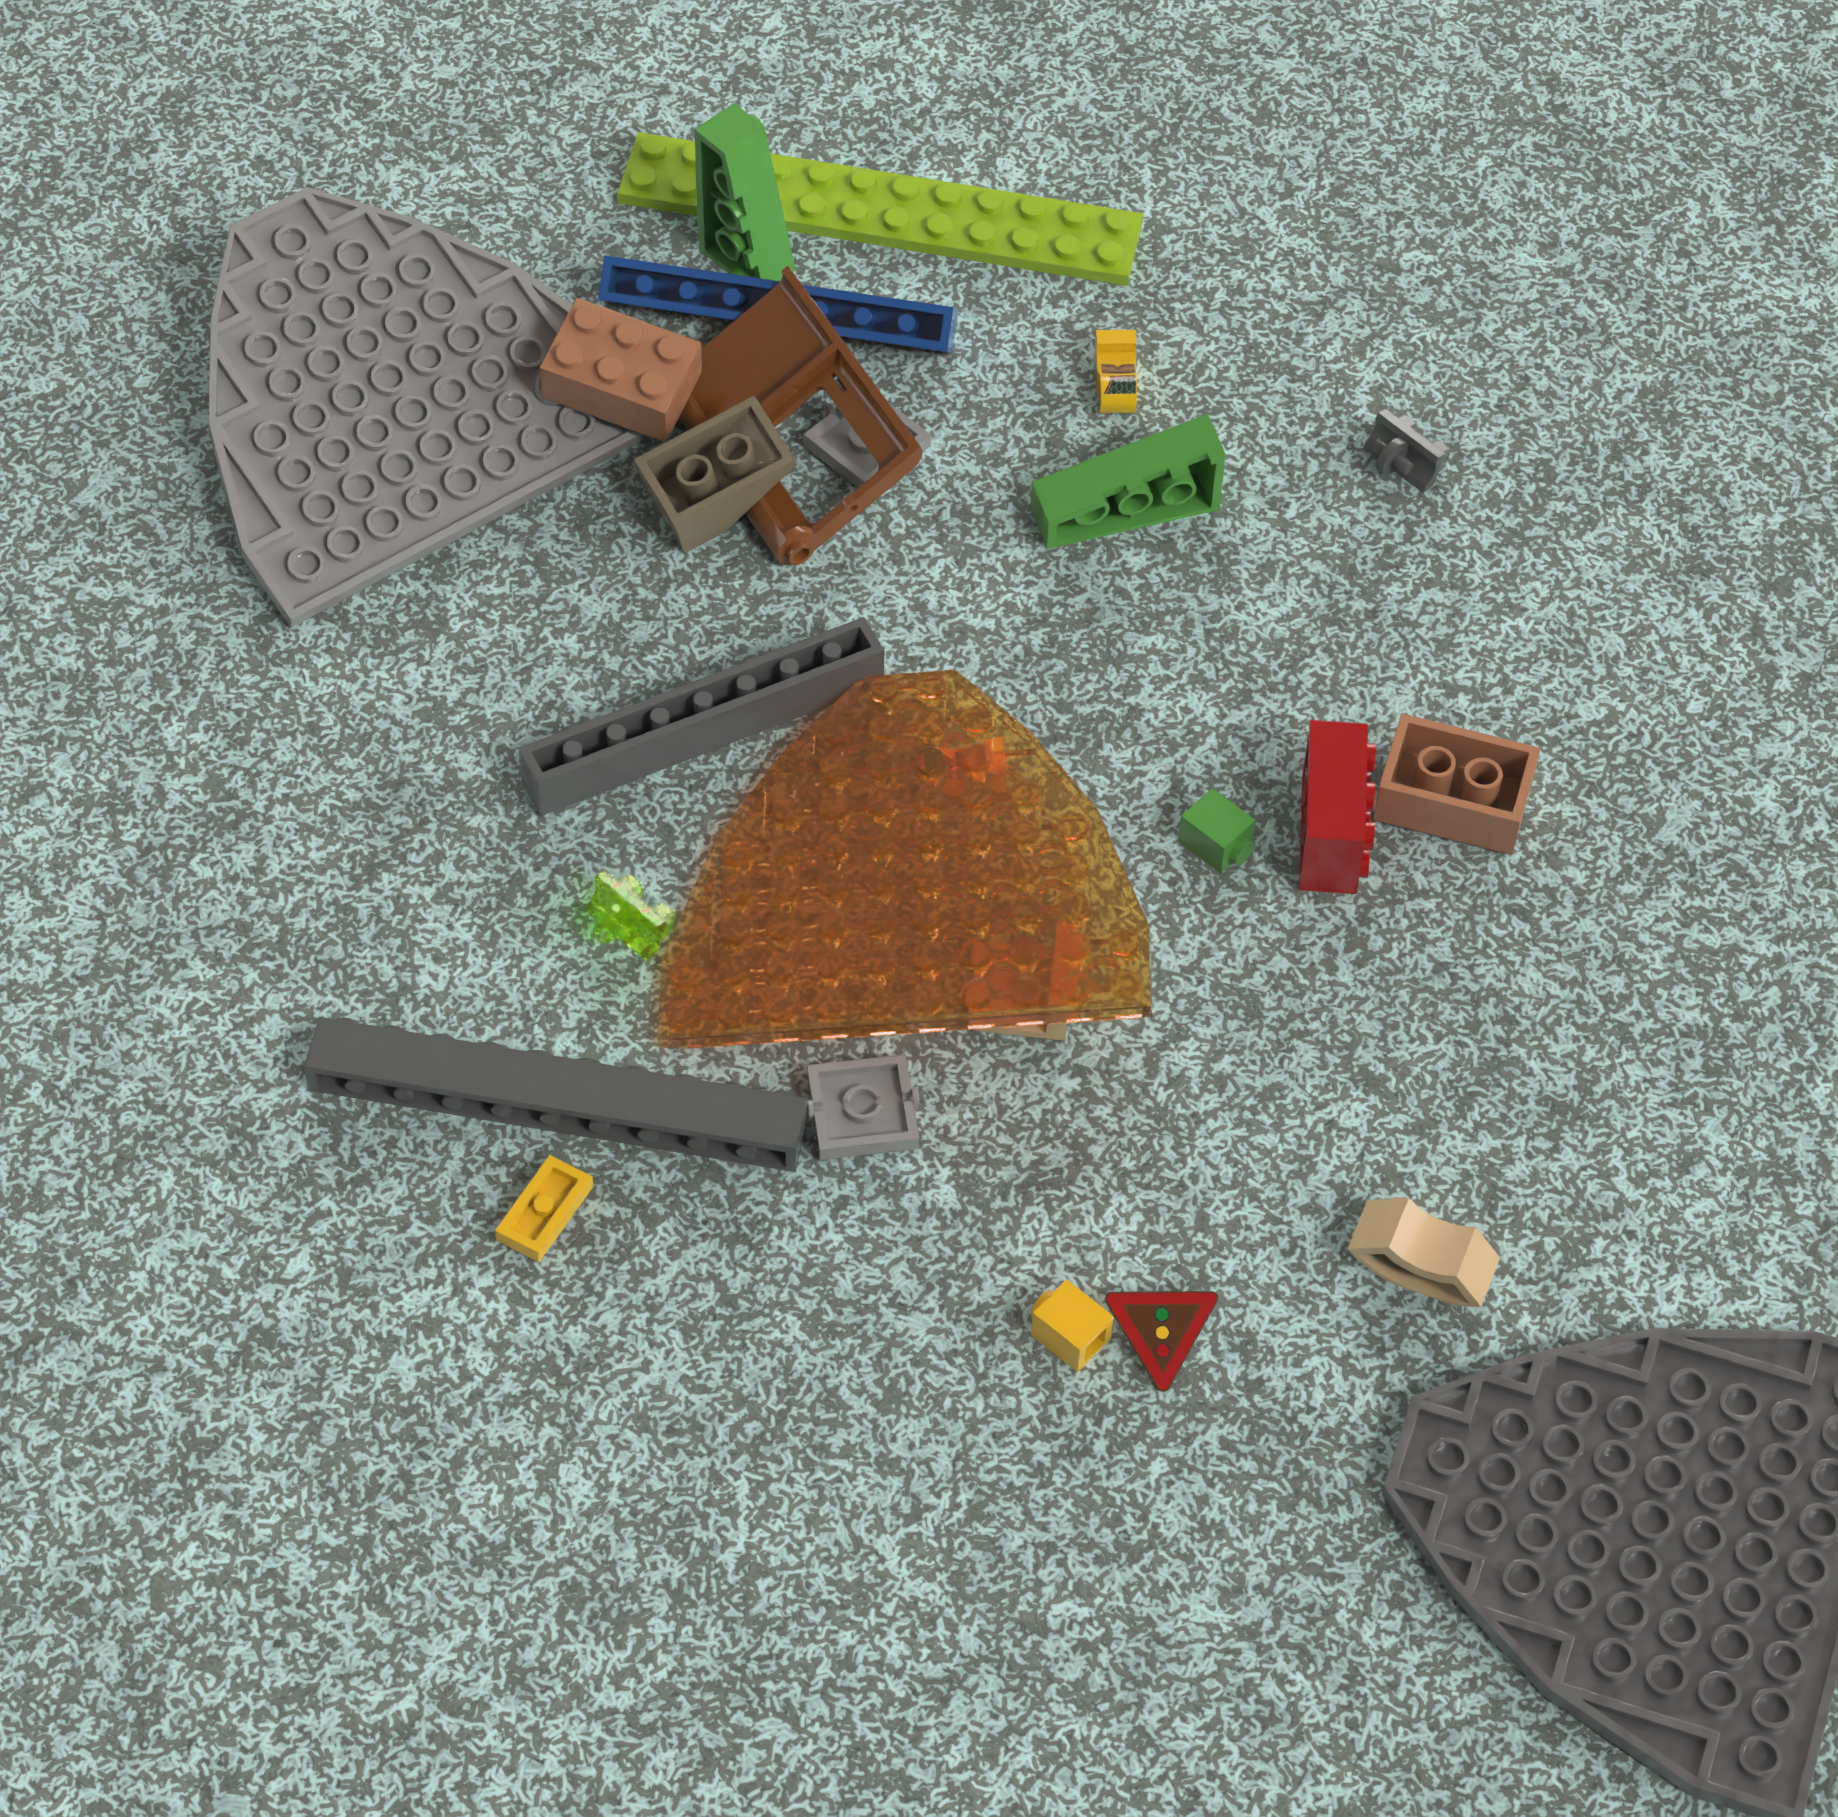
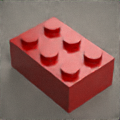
[1299,720,1376,894]

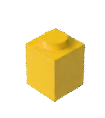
[1031,1279,1114,1372]

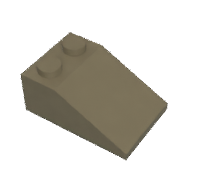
[634,396,797,553]

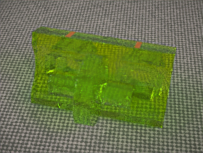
[586,870,677,961]

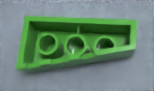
[694,103,795,281]
[1030,413,1226,549]

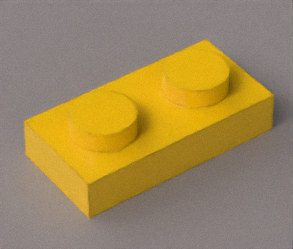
[495,1155,593,1263]

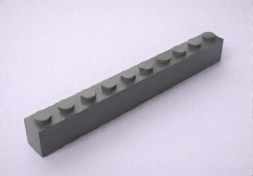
[304,1017,808,1172]

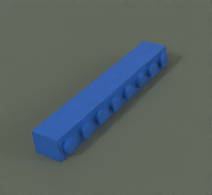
[598,255,959,353]

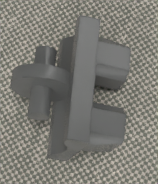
[1363,409,1451,493]

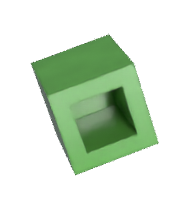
[1178,788,1256,874]

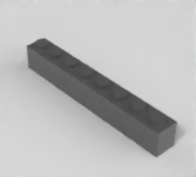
[519,617,885,816]

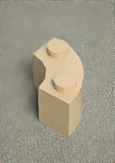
[1348,1197,1500,1307]

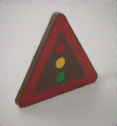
[1105,1291,1218,1392]

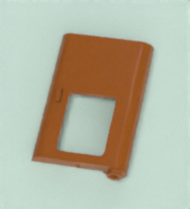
[679,266,923,565]

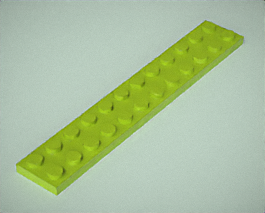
[617,132,1143,286]

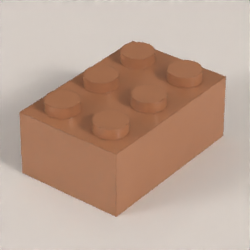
[540,297,702,442]
[1373,713,1541,855]

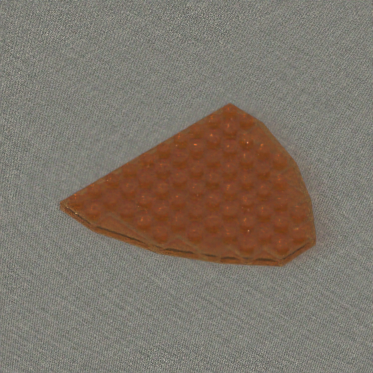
[657,669,1152,1049]

